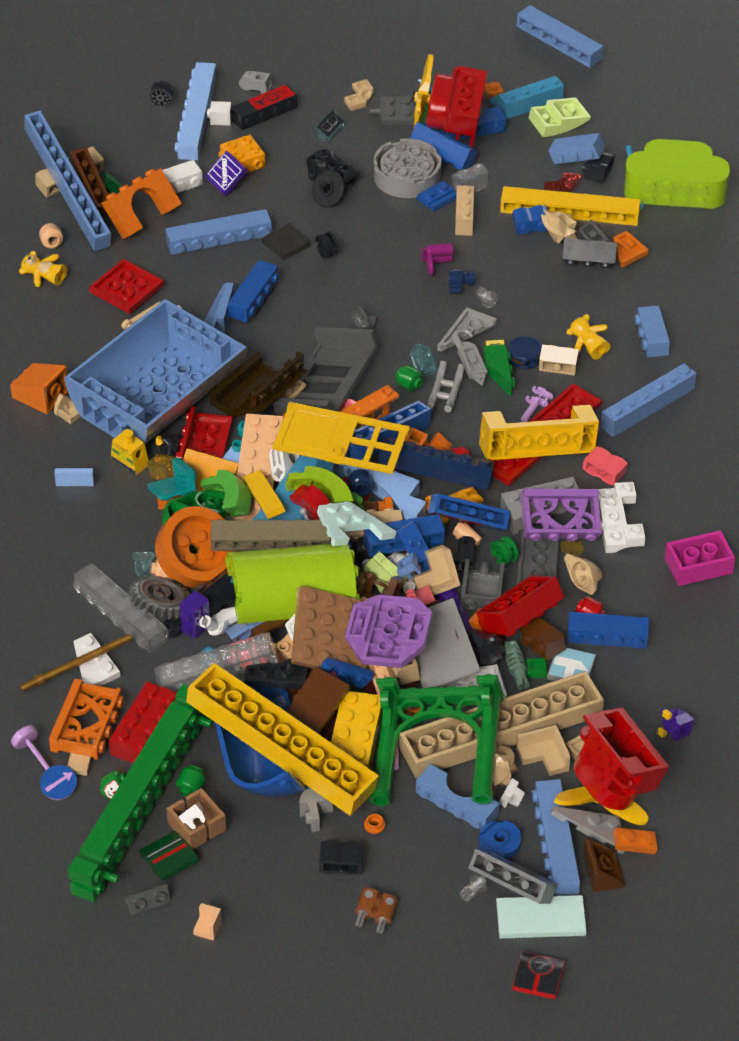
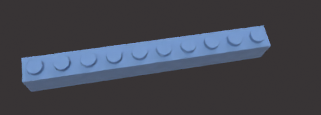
[24,110,111,252]

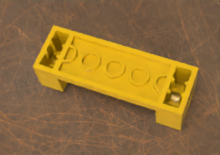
[479,405,599,460]

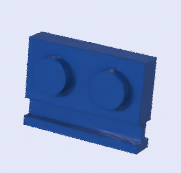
[417,180,457,212]

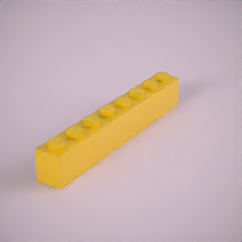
[500,186,640,226]

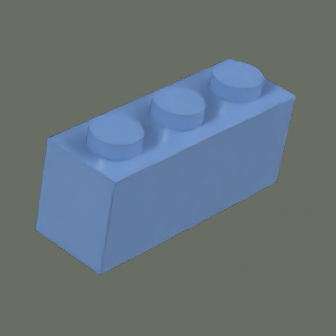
[548,133,605,164]
[634,306,670,357]

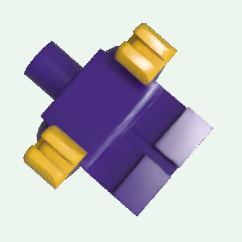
[657,708,695,741]

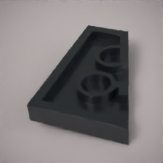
[244,659,307,689]

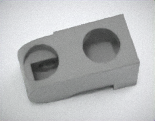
[239,71,273,94]

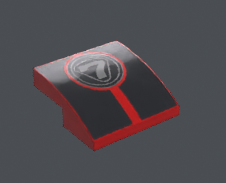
[512,951,565,999]

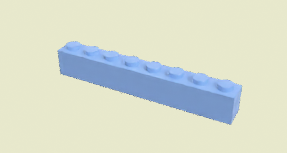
[175,62,216,160]

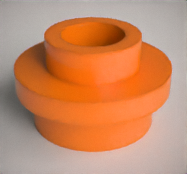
[364,814,385,834]

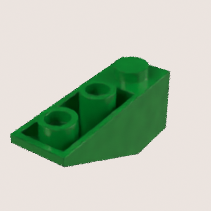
[483,345,515,396]

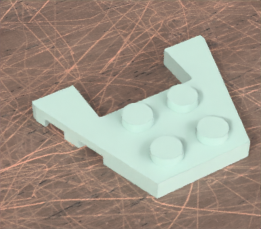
[317,501,397,547]

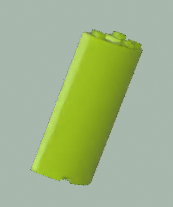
[225,544,360,624]

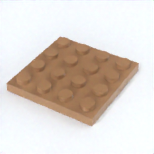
[291,586,369,670]

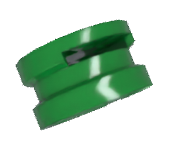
[491,536,519,566]

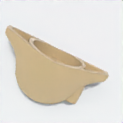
[564,554,602,595]

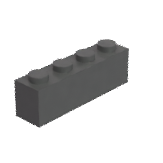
[468,849,558,904]

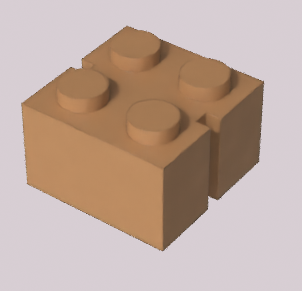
[166,788,226,850]

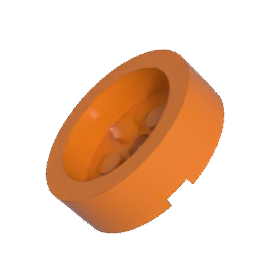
[155,506,236,588]

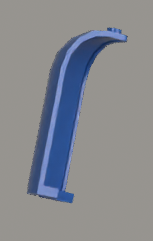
[215,686,309,797]

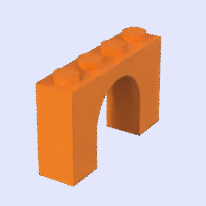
[102,168,182,239]

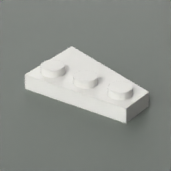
[73,633,121,686]

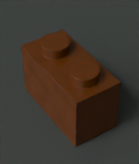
[520,617,566,661]

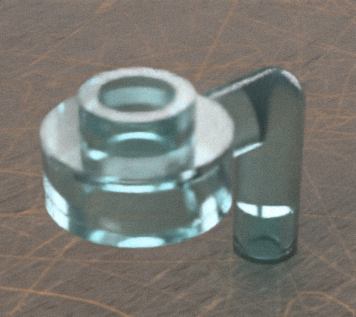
[132,551,155,576]

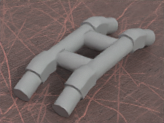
[426,361,465,412]

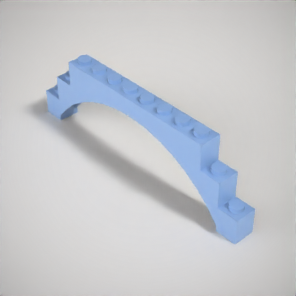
[222,446,426,520]

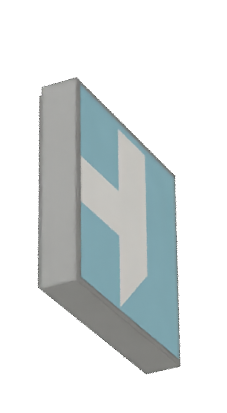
[547,647,596,681]

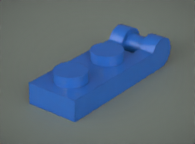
[318,658,374,689]

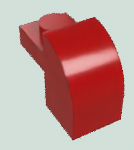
[289,484,331,520]

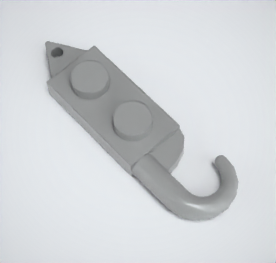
[453,328,488,386]

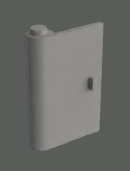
[415,598,481,688]

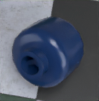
[347,469,373,497]

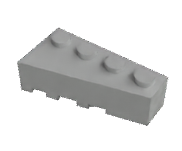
[500,477,579,536]

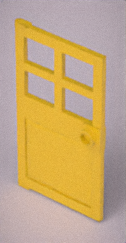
[272,402,410,474]

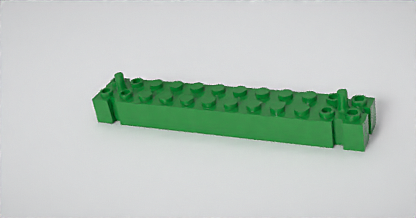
[68,684,213,902]

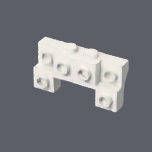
[598,482,645,553]

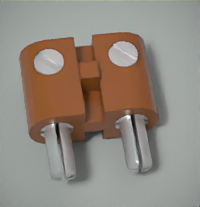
[355,888,398,934]

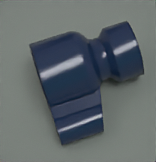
[449,269,475,294]

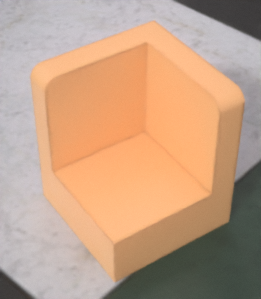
[193,903,222,941]

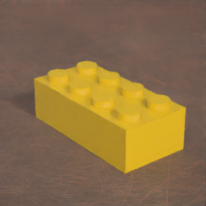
[331,691,383,770]

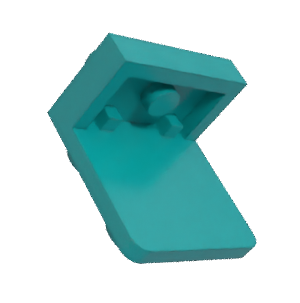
[147,457,196,500]

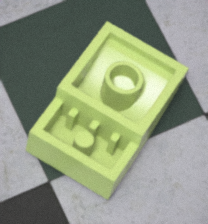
[528,98,591,137]

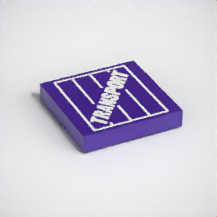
[205,150,248,196]

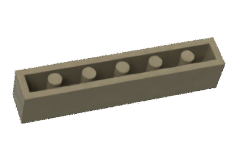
[210,519,330,551]

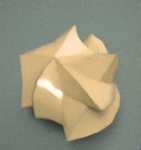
[541,209,577,244]
[492,745,519,787]

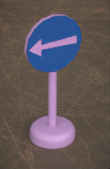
[11,725,77,800]

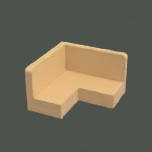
[413,545,460,596]
[516,725,570,776]

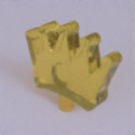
[560,541,584,557]

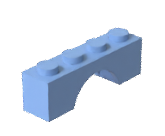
[416,764,500,830]

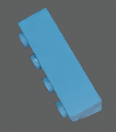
[490,76,564,119]

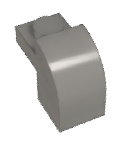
[299,787,333,832]

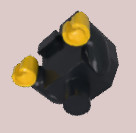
[155,434,179,464]

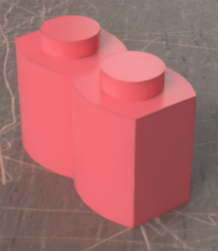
[583,447,628,485]

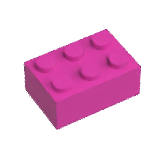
[665,530,735,586]

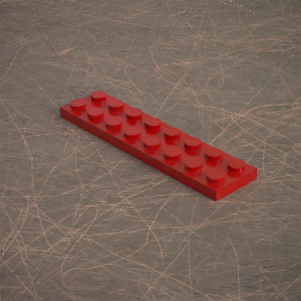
[490,384,602,486]

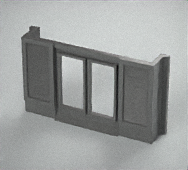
[270,327,378,416]

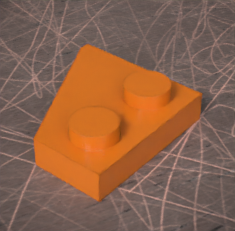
[613,231,649,268]

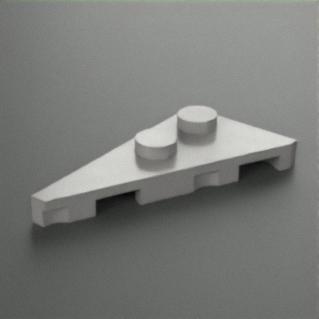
[550,806,625,854]

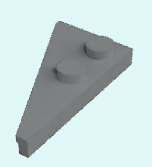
[437,307,497,352]

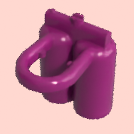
[421,243,453,275]

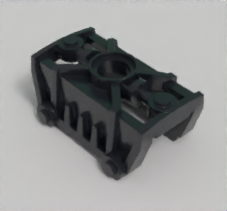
[307,147,360,191]

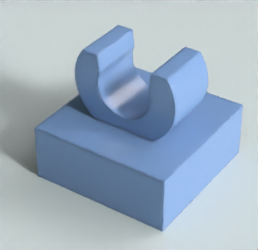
[397,552,421,579]

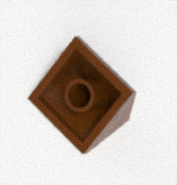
[583,838,626,892]

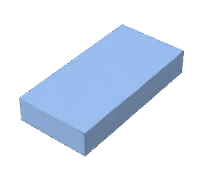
[54,468,94,486]

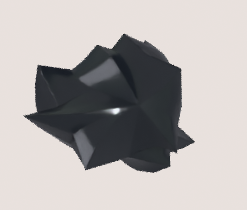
[466,628,506,667]

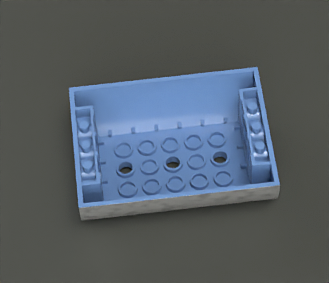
[64,299,247,444]

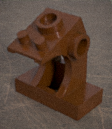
[356,571,404,599]

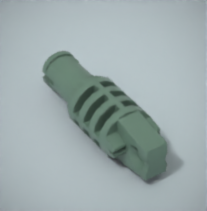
[504,640,530,690]

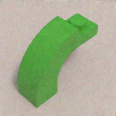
[200,470,251,517]

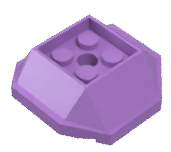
[345,595,433,668]

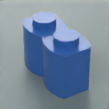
[513,205,548,234]

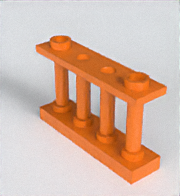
[339,385,399,430]

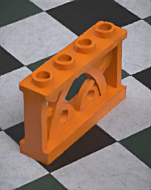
[49,679,124,760]

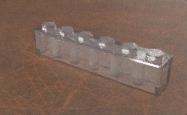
[73,563,168,653]
[154,632,278,692]

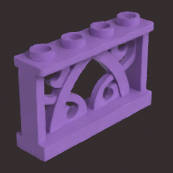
[519,488,602,541]

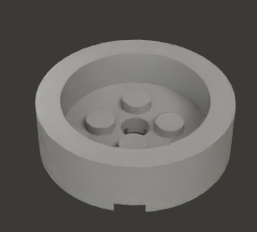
[373,139,442,198]

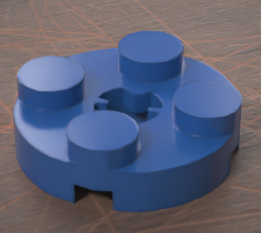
[479,820,521,859]

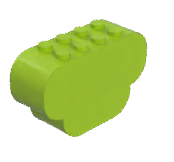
[624,139,730,209]

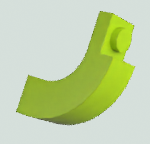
[285,466,353,504]

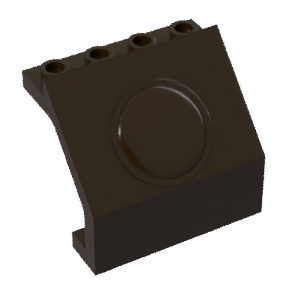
[210,351,309,417]

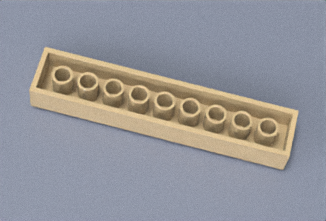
[399,671,604,778]

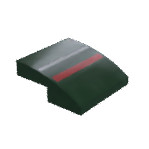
[139,831,199,881]

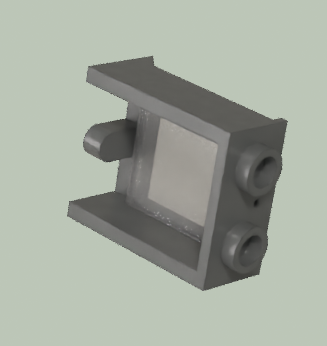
[461,559,505,610]

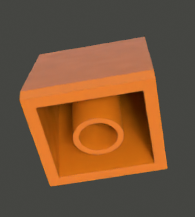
[10,363,69,414]

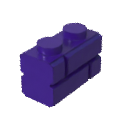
[179,591,210,638]

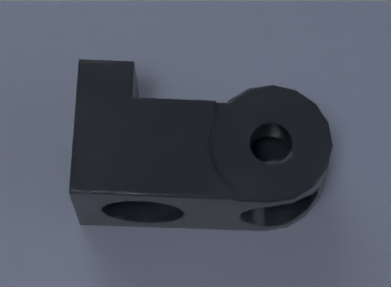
[453,536,475,573]

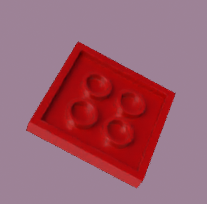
[89,259,164,314]

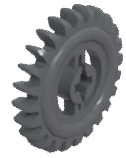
[129,575,191,620]

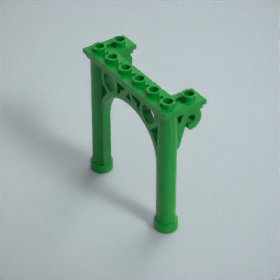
[369,674,505,806]

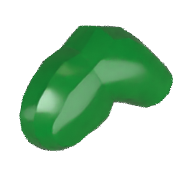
[161,490,231,554]

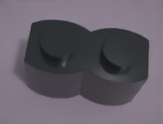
[582,151,615,183]
[319,840,363,875]

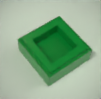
[526,658,547,678]

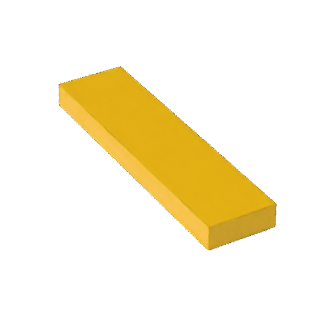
[243,470,285,519]

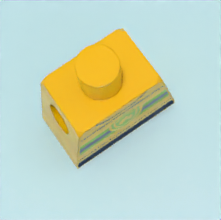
[111,429,149,475]

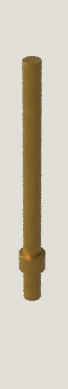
[20,633,133,692]

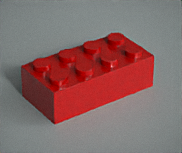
[476,575,564,636]
[109,681,177,763]

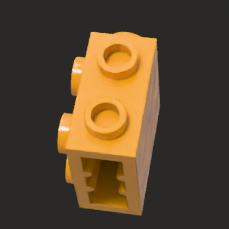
[219,135,265,173]

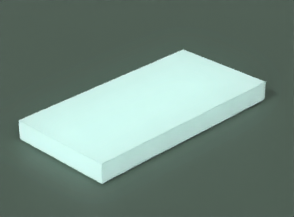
[496,895,586,938]

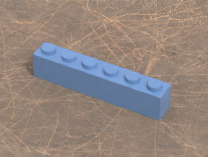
[517,5,603,68]
[165,209,272,255]
[601,363,697,437]
[531,779,580,896]

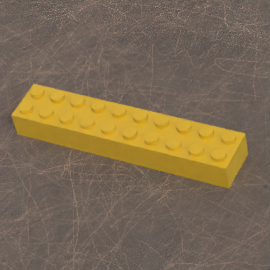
[186,663,379,816]

